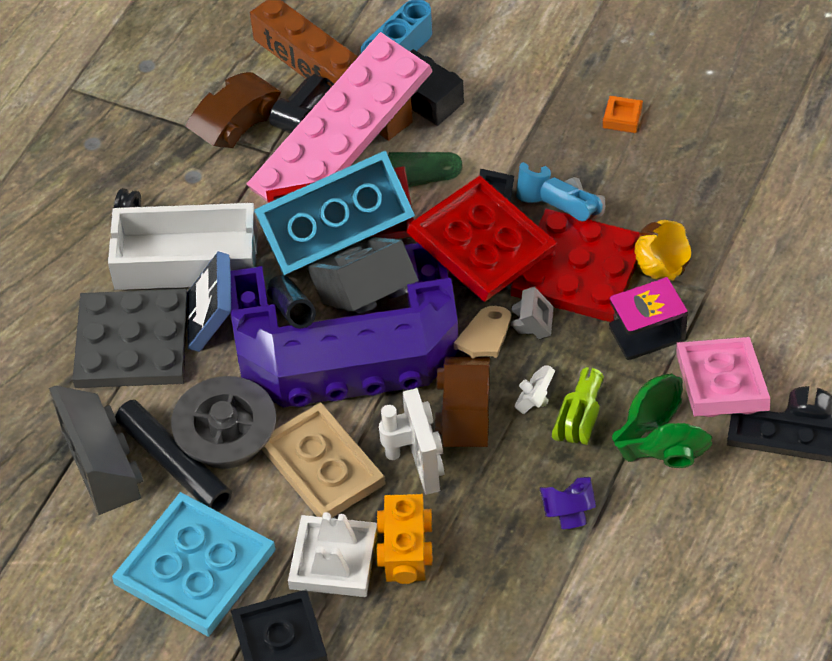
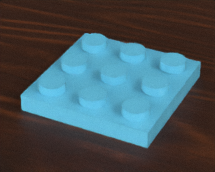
[112,492,276,637]

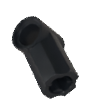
[269,74,331,134]

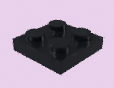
[231,589,328,661]

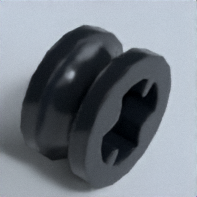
[114,188,141,208]

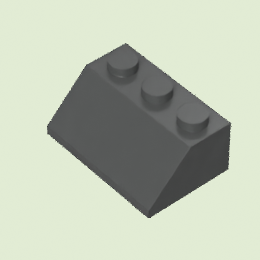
[49,386,143,515]

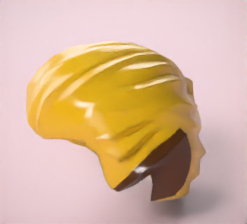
[634,220,691,281]

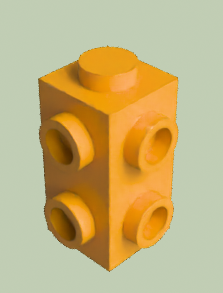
[377,494,433,584]

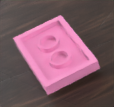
[677,337,770,417]

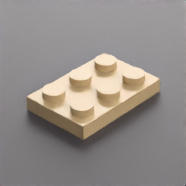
[261,402,385,518]

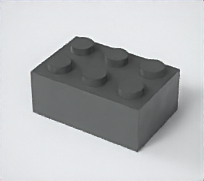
[306,237,419,314]

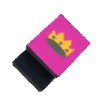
[609,277,688,360]

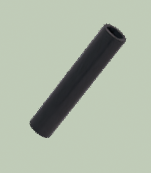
[267,275,316,329]
[115,400,232,512]

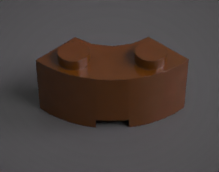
[185,72,281,148]
[435,357,490,447]

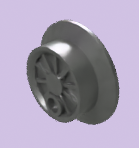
[171,376,276,469]

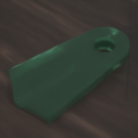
[388,152,463,187]

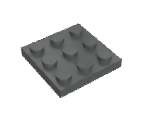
[73,289,187,388]

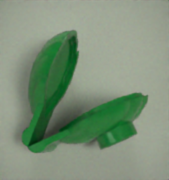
[612,373,712,468]

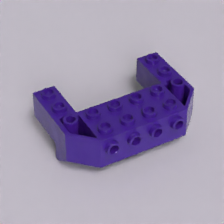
[230,243,459,408]

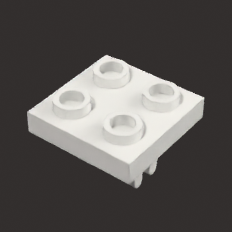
[288,512,378,597]

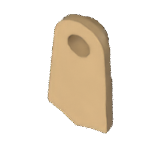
[454,306,511,359]

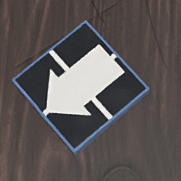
[187,251,231,352]

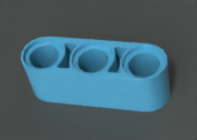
[361,0,432,53]

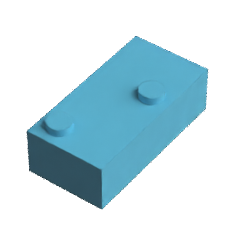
[254,150,415,275]

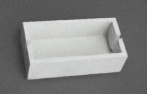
[108,203,258,290]

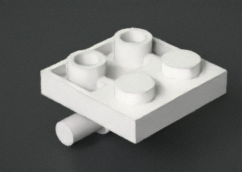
[379,388,445,495]

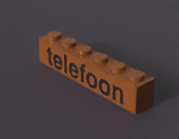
[250,0,413,141]

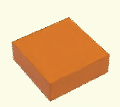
[603,96,643,133]

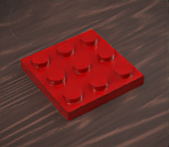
[406,175,557,302]
[511,208,640,322]

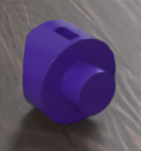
[540,477,596,529]

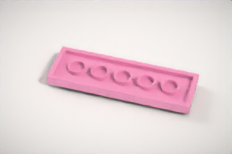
[247,32,433,201]

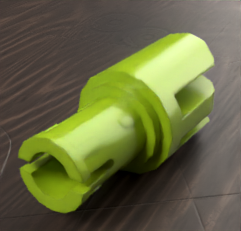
[552,367,604,445]

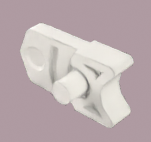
[514,366,555,414]

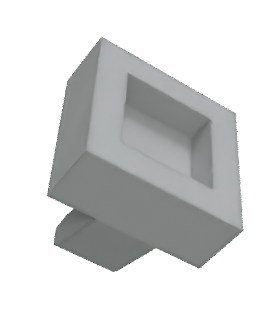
[510,287,553,339]

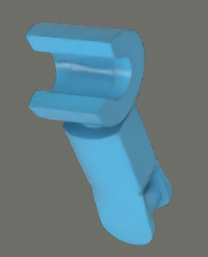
[516,162,603,221]

